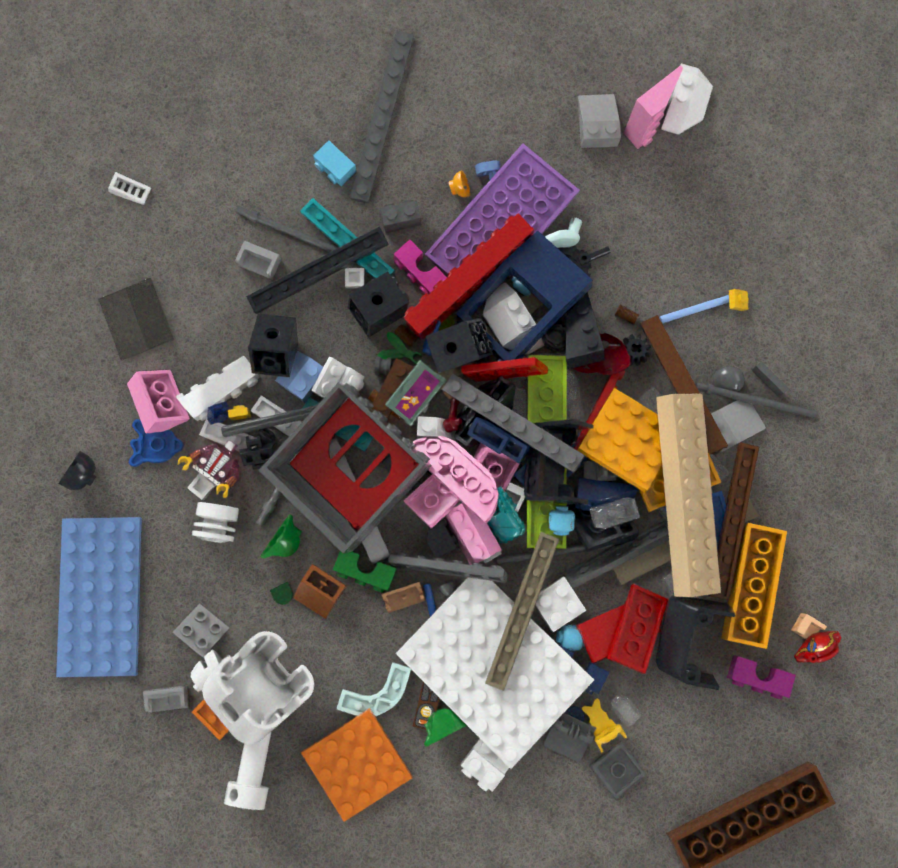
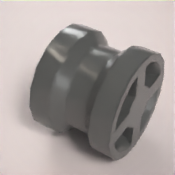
[375,357,392,376]

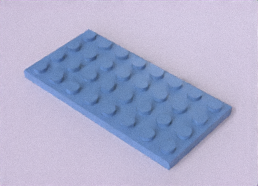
[56,517,142,677]

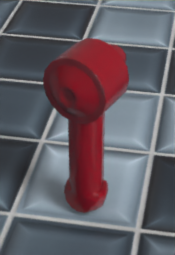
[443,398,462,433]

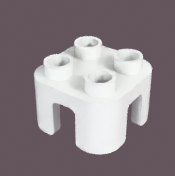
[203,631,314,744]

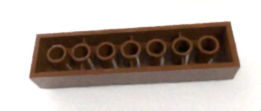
[666,761,836,868]

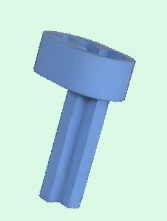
[475,160,501,180]

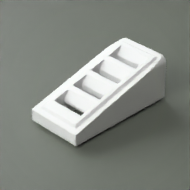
[108,172,151,205]

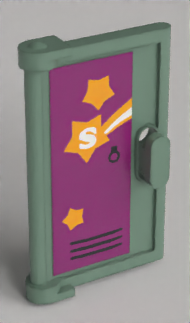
[385,361,447,426]

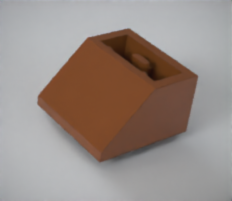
[293,564,347,619]

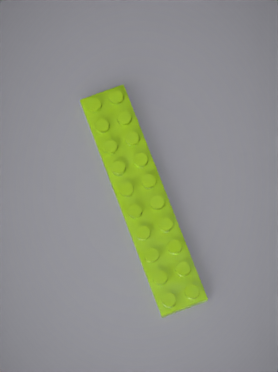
[526,355,567,549]

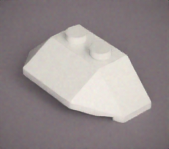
[661,63,713,135]
[483,283,544,355]

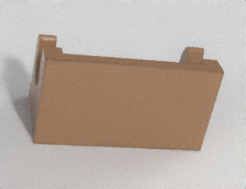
[382,582,426,613]

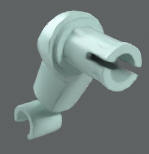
[545,218,582,248]

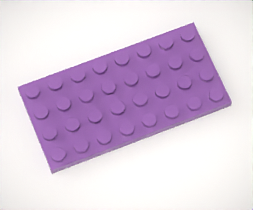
[425,144,580,296]

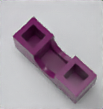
[727,655,796,700]

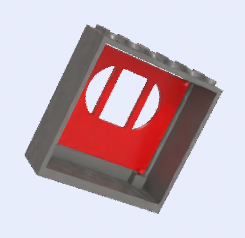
[259,382,432,553]

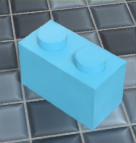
[313,141,357,186]

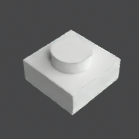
[345,268,364,288]
[187,473,216,500]

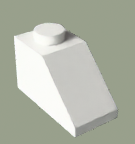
[417,416,456,441]

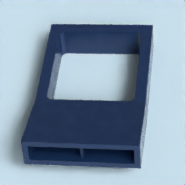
[456,230,593,362]

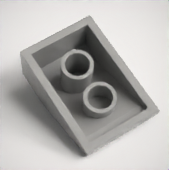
[578,94,621,148]
[711,400,766,455]

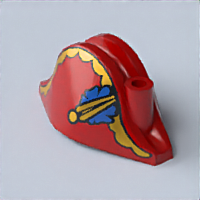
[794,631,841,663]

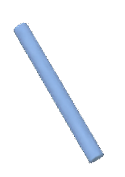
[659,295,729,323]

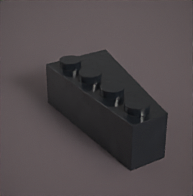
[566,292,605,369]

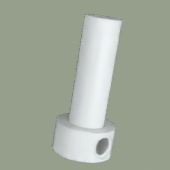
[224,732,271,810]

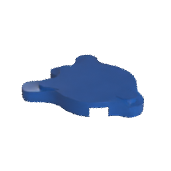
[129,419,184,467]

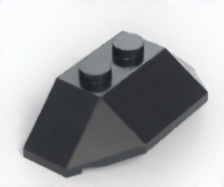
[454,376,516,448]

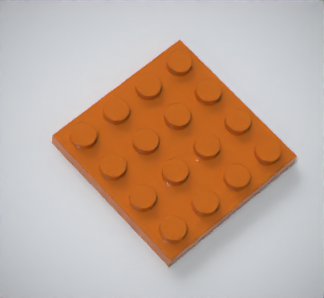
[301,708,413,822]

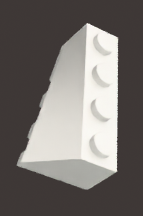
[176,356,260,421]

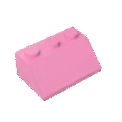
[127,370,190,433]
[444,503,502,565]

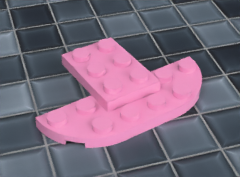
[404,436,498,529]

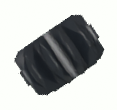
[619,334,651,366]

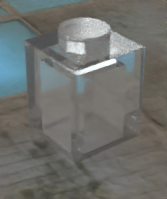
[609,694,643,728]

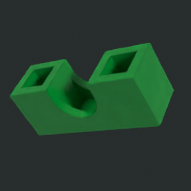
[333,551,397,593]

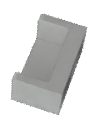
[235,241,281,280]

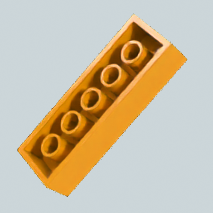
[721,523,787,649]

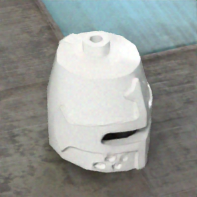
[191,650,222,692]

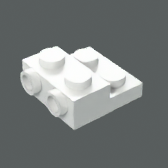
[311,357,364,408]
[461,739,509,792]

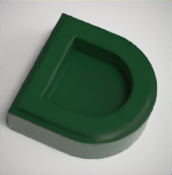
[270,581,293,605]

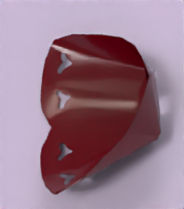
[573,333,630,375]

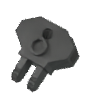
[582,461,621,482]

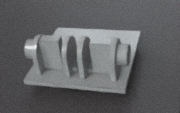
[172,604,229,658]

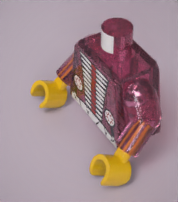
[177,439,239,498]

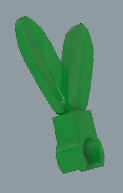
[378,332,422,364]

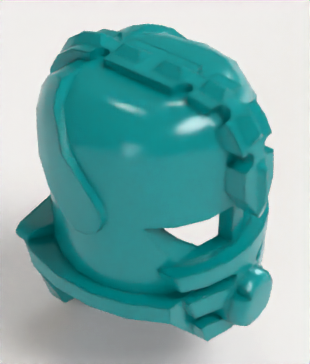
[487,486,525,543]

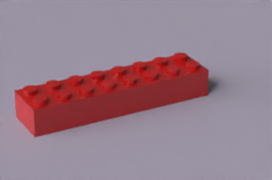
[404,213,534,341]

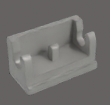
[143,685,189,713]

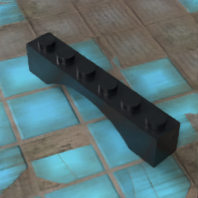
[382,453,458,558]

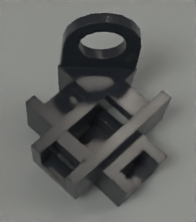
[239,428,276,470]

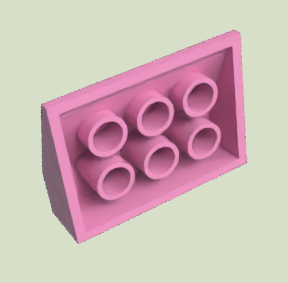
[624,66,683,149]

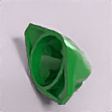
[260,514,302,559]
[424,709,467,747]

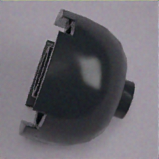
[58,451,97,491]

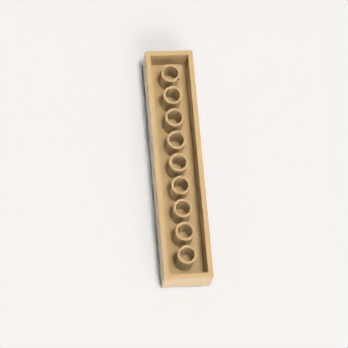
[656,394,721,597]

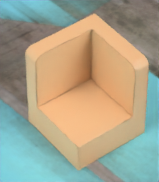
[791,613,827,639]

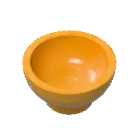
[449,170,470,197]

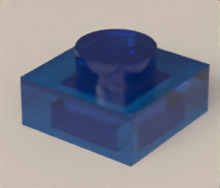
[207,401,229,425]

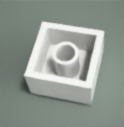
[535,577,586,632]

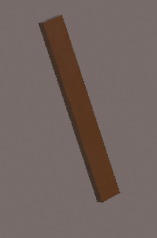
[640,315,728,455]
[708,442,759,601]

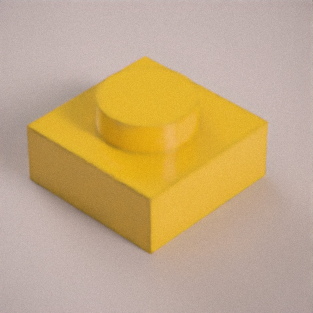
[729,289,749,311]
[228,405,251,420]

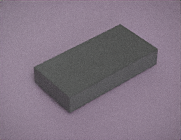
[752,362,788,397]

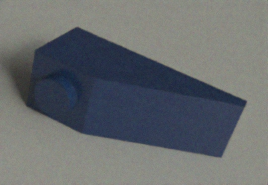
[575,478,638,511]

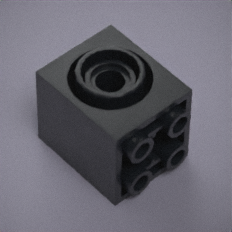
[348,271,409,338]
[248,313,298,377]
[426,318,493,373]

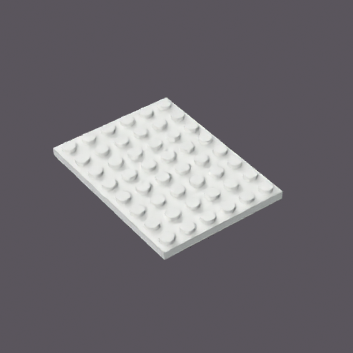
[396,578,594,769]

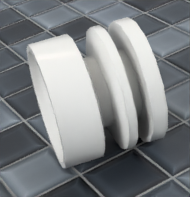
[192,502,239,543]

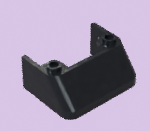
[524,419,594,504]
[656,595,736,690]

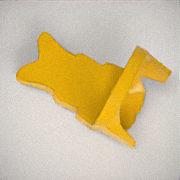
[581,698,627,752]

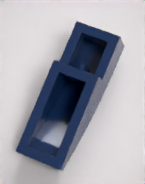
[467,417,531,463]

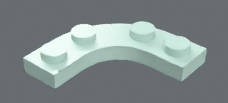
[337,662,411,716]

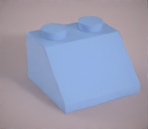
[275,351,323,403]

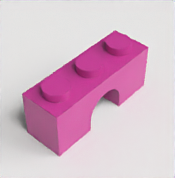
[394,240,447,295]

